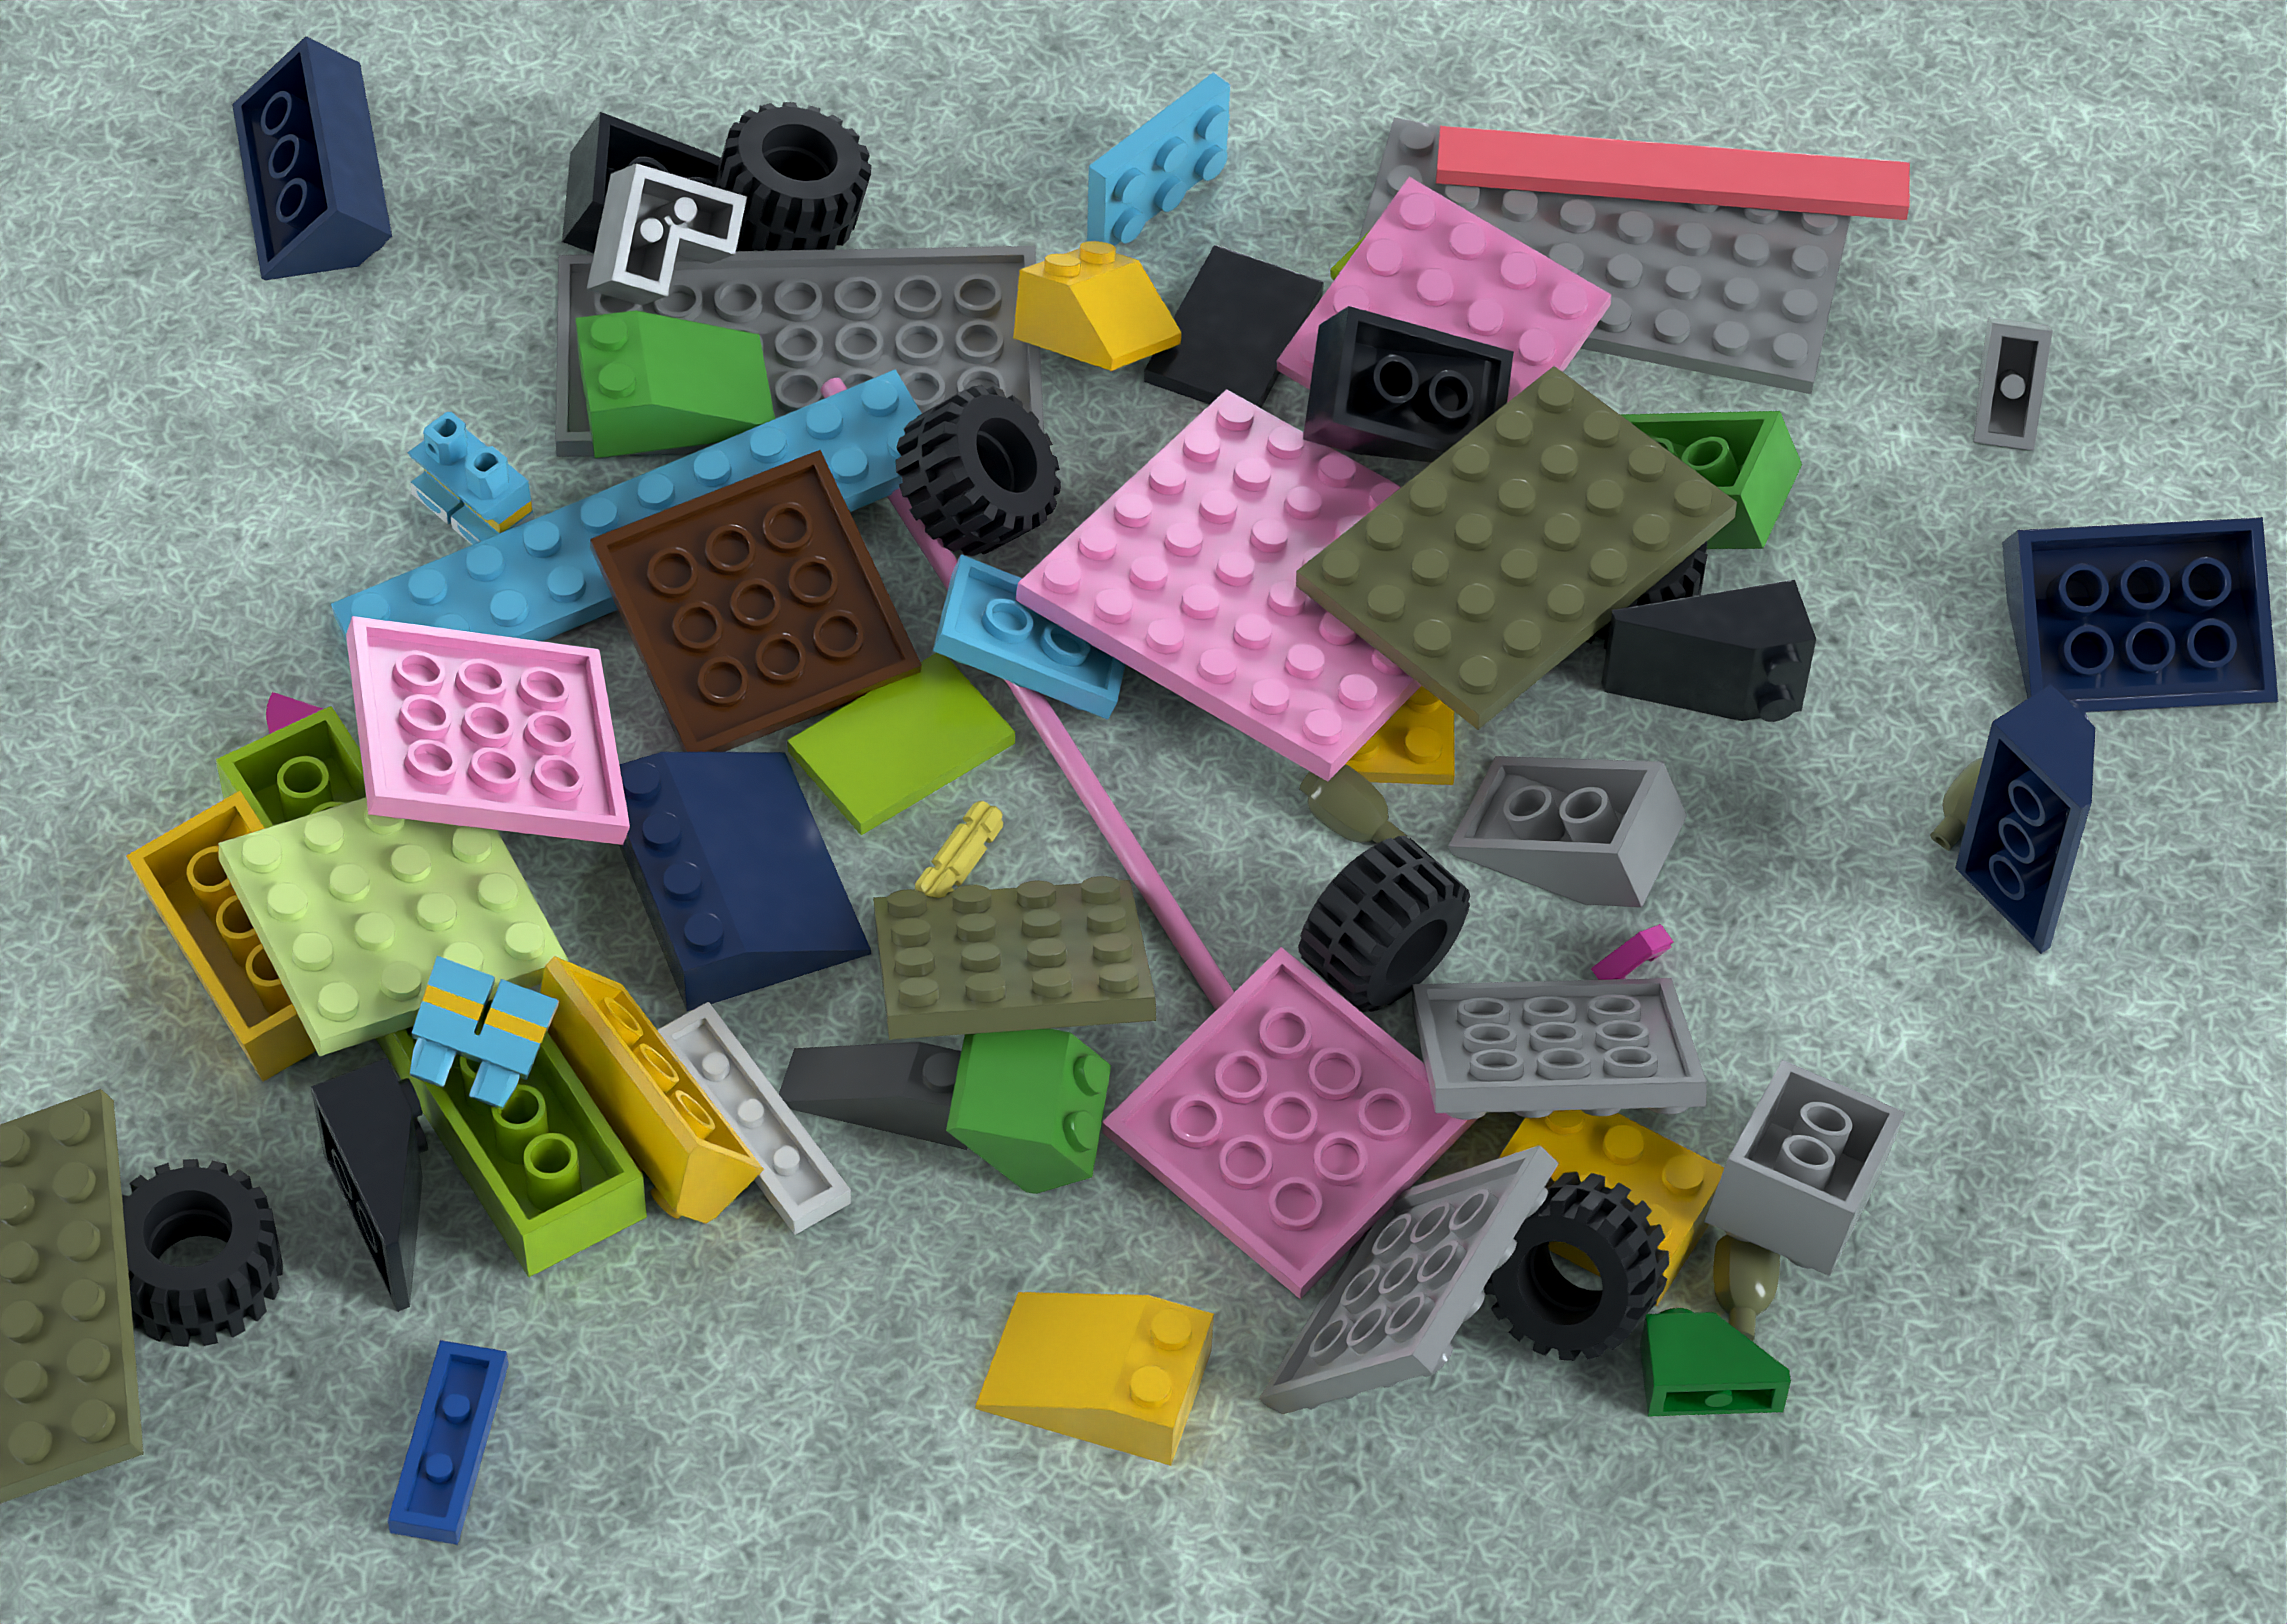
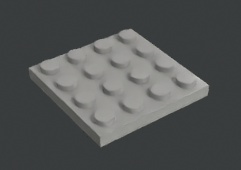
[1412,978,1707,1119]
[1259,1145,1559,1414]

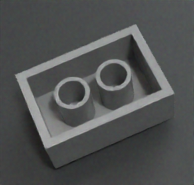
[1704,1060,1905,1276]

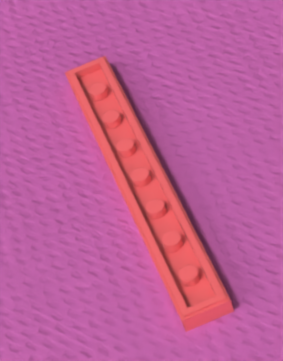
[1436,126,1910,220]

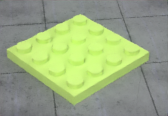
[219,797,568,1056]

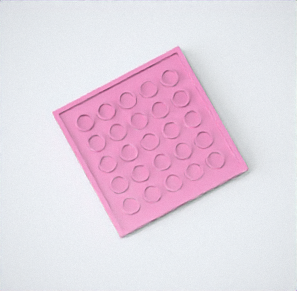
[1015,389,1422,782]

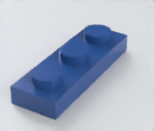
[388,1340,509,1545]

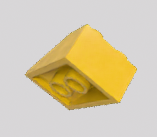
[975,1292,1214,1466]

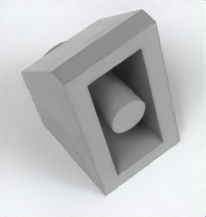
[1973,317,2053,451]

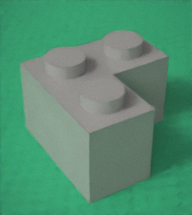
[587,163,747,305]

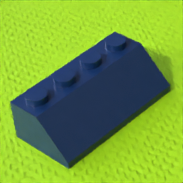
[232,36,392,280]
[1955,684,2096,954]

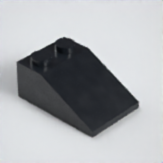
[562,112,754,254]
[1303,306,1514,463]
[1601,580,1816,722]
[311,1058,428,1312]

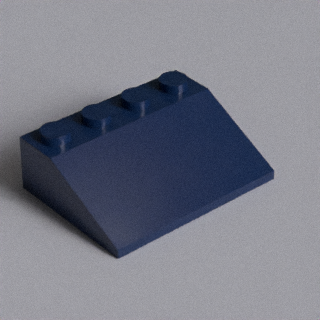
[2002,517,2279,713]
[619,752,871,1012]

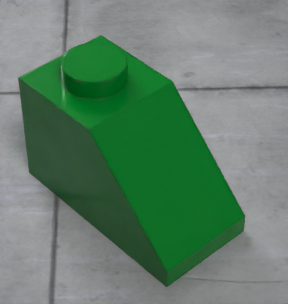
[1640,1308,1791,1417]

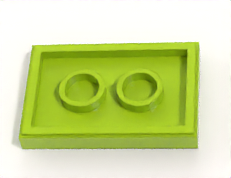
[787,653,1015,835]

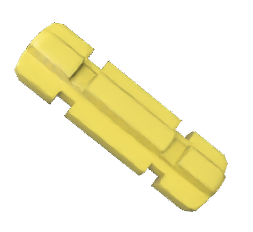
[915,801,1003,898]

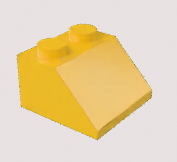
[1013,241,1182,371]

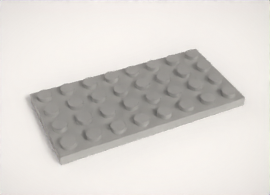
[1358,117,1851,395]
[555,246,1044,457]

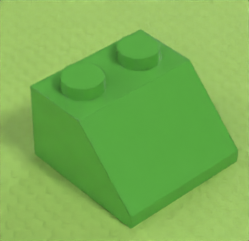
[946,1028,1111,1194]

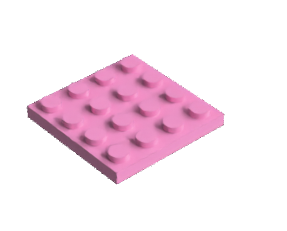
[1277,177,1611,403]
[346,616,630,845]
[1102,947,1478,1299]

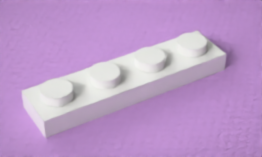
[657,1002,851,1235]

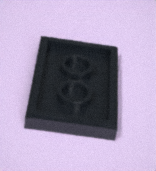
[1144,244,1324,408]

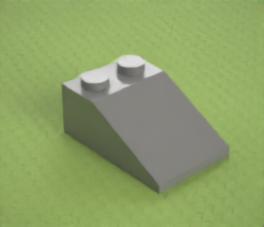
[1448,756,1687,907]

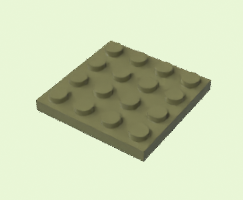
[873,876,1156,1040]

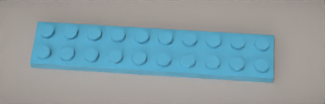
[331,369,922,641]

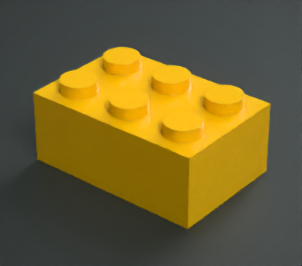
[1498,1110,1724,1306]

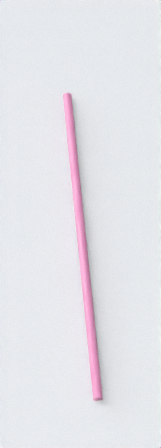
[820,378,1234,1011]

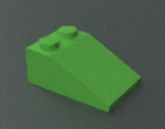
[575,310,775,458]
[1620,411,1802,549]

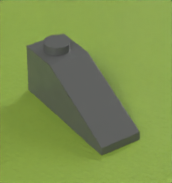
[779,1042,968,1150]

